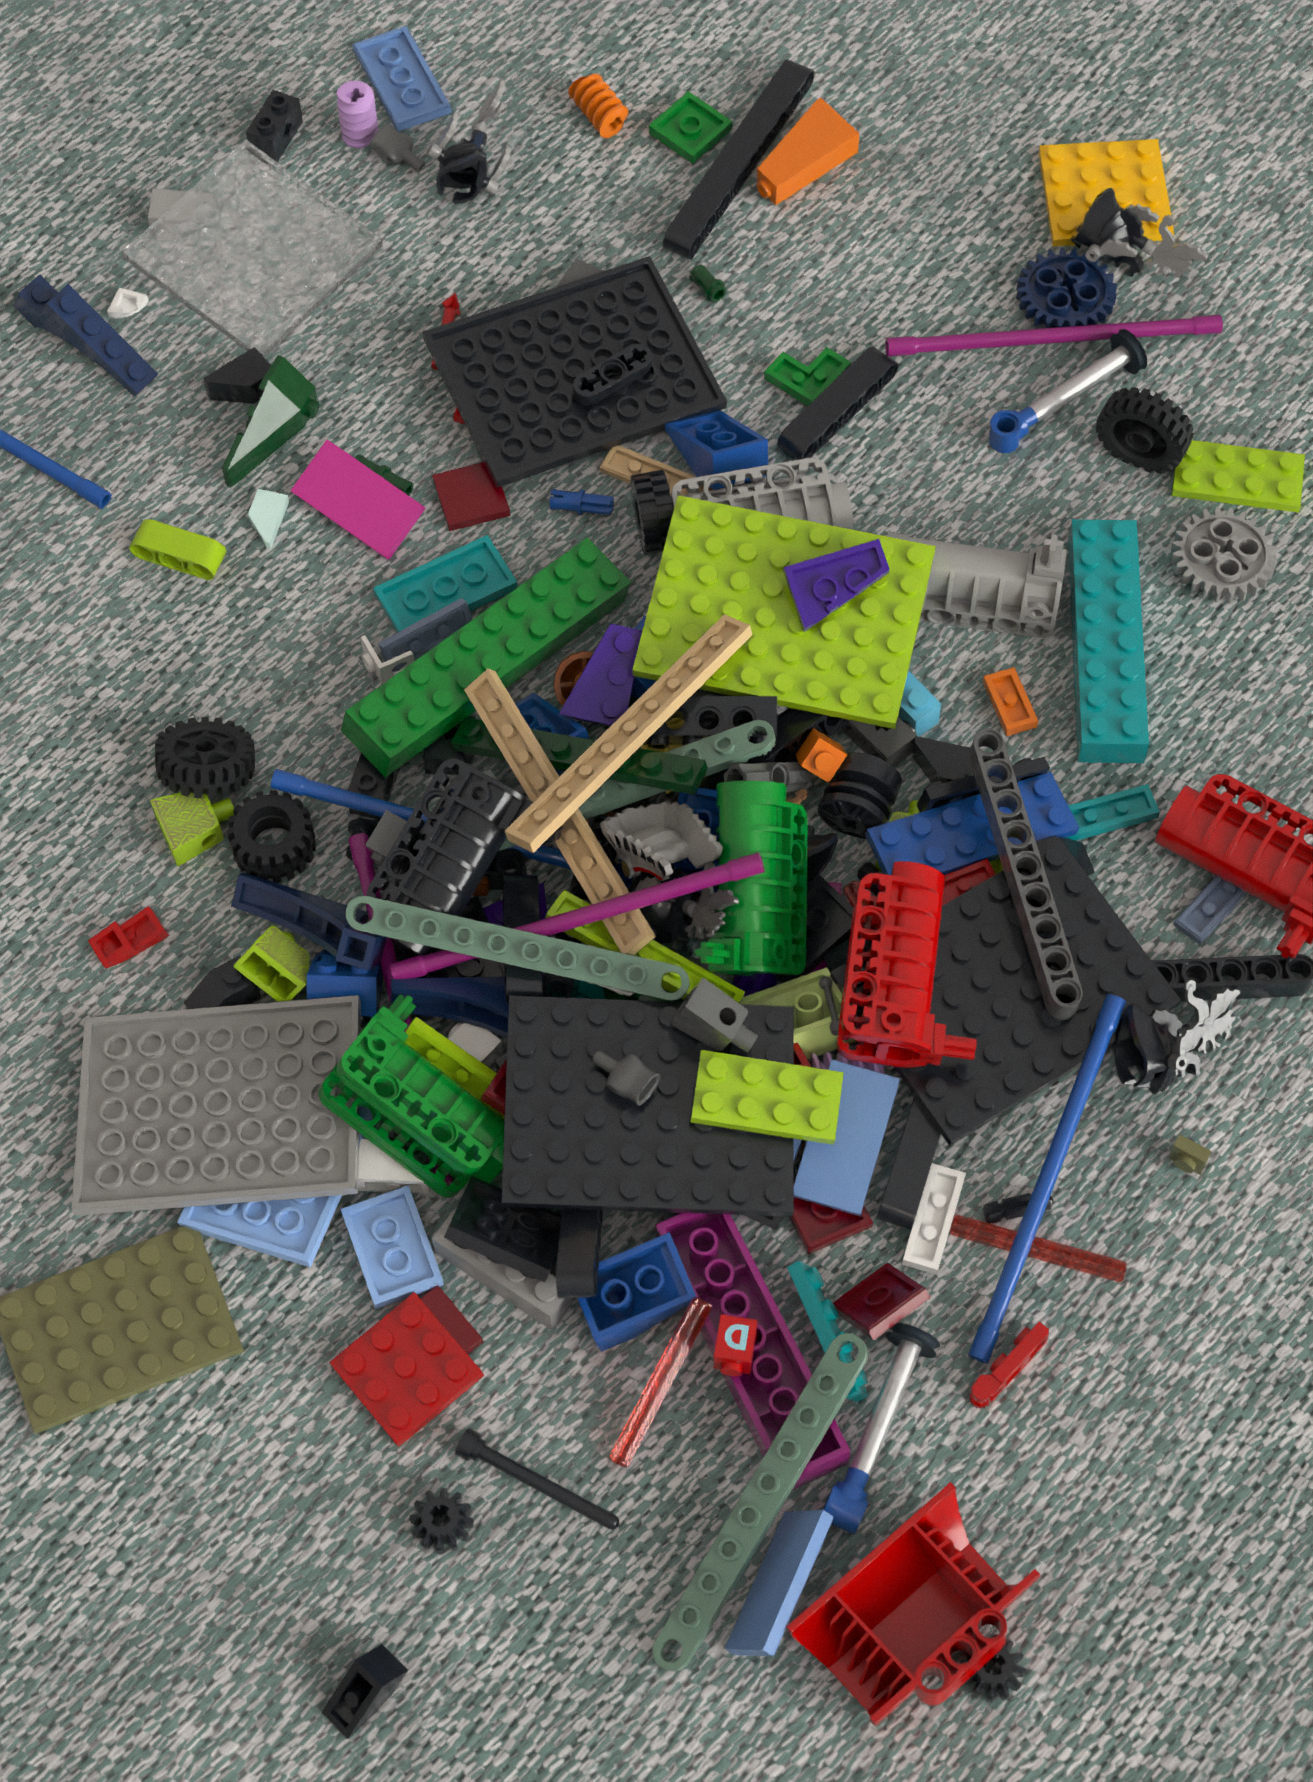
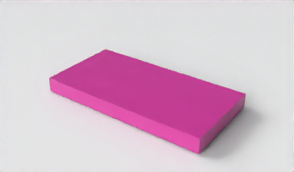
[291,439,426,560]

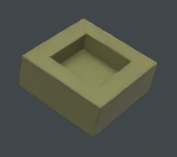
[1169,1134,1212,1175]

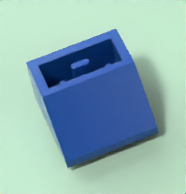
[307,949,383,1017]

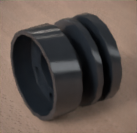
[817,752,902,839]

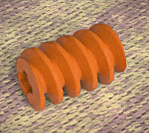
[568,73,629,138]

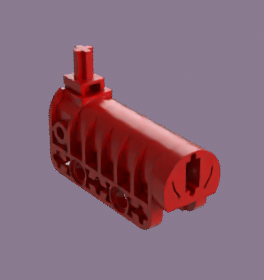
[1155,774,1313,959]
[836,861,977,1067]

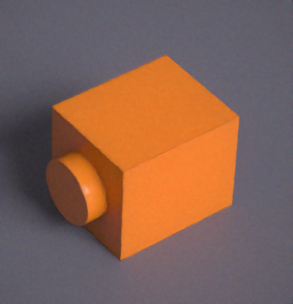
[795,728,847,783]

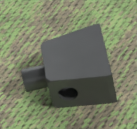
[670,978,759,1052]

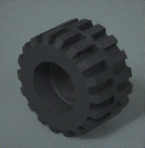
[227,790,316,883]

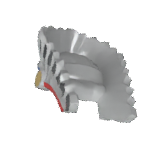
[600,800,723,881]

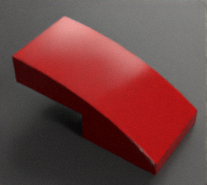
[88,906,170,969]

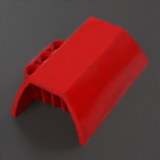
[786,1482,1040,1727]

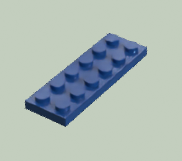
[865,772,1079,875]

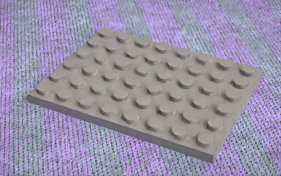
[72,995,361,1215]

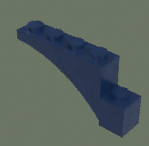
[13,274,158,397]
[231,872,387,970]
[390,976,509,1038]

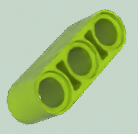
[129,519,227,580]

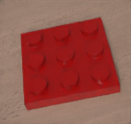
[329,1292,484,1447]

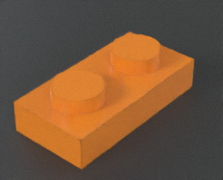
[983,667,1038,737]

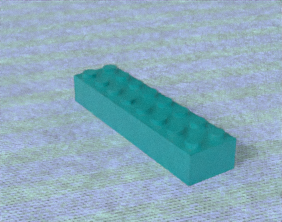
[1068,519,1149,763]

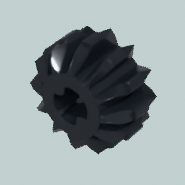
[409,1487,474,1554]
[960,1634,1026,1703]

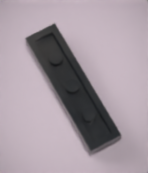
[916,757,1050,812]

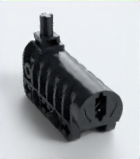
[367,759,563,956]

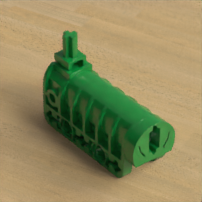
[695,781,808,976]
[318,994,505,1198]

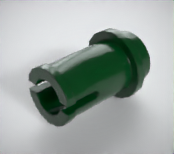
[689,264,726,302]

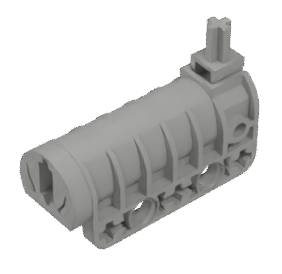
[671,458,854,530]
[888,532,1067,638]

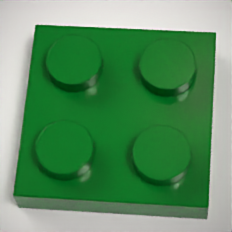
[649,91,733,164]

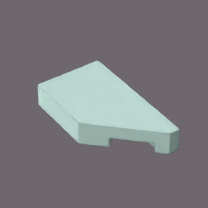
[248,489,289,549]

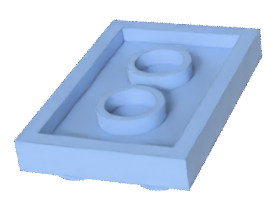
[341,1185,444,1310]

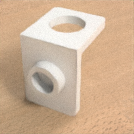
[360,635,415,684]

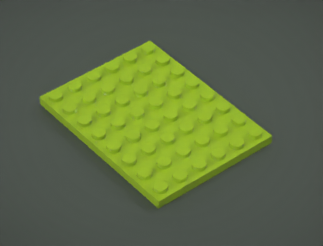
[632,495,936,729]

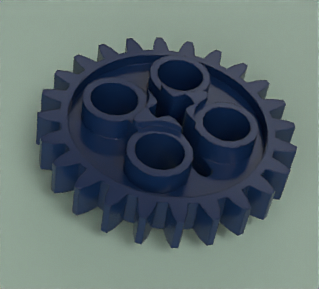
[1016,247,1117,328]

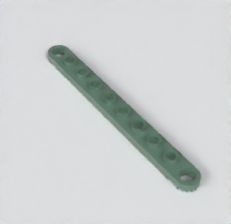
[499,720,776,851]
[346,896,690,1001]
[653,1333,869,1672]

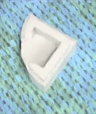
[107,288,149,318]

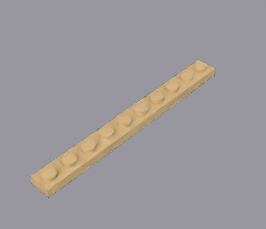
[505,614,752,853]
[464,669,656,955]

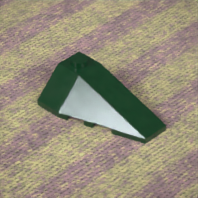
[222,355,319,487]

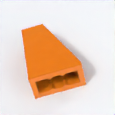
[756,98,859,205]

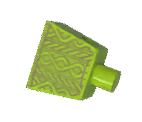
[150,792,234,866]
[233,925,310,1002]

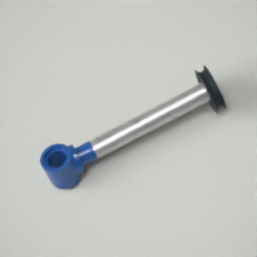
[989,329,1147,453]
[823,1322,940,1535]

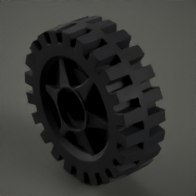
[1095,387,1194,473]
[155,717,255,799]

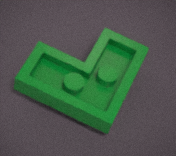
[764,347,851,406]

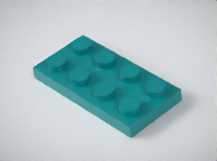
[373,535,518,632]

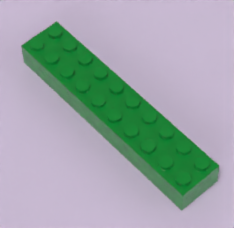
[341,537,631,778]

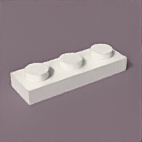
[902,1163,966,1275]

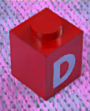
[713,1314,758,1377]

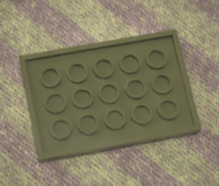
[0,1226,244,1434]

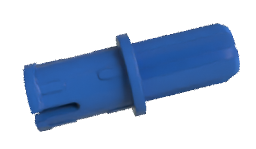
[550,489,614,515]

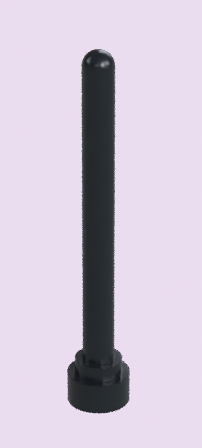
[455,1428,620,1530]

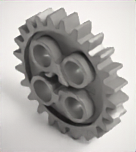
[1171,507,1278,603]

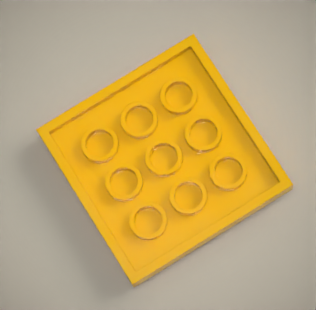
[1038,139,1174,246]

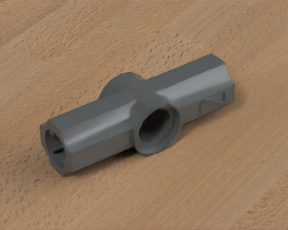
[724,762,811,792]

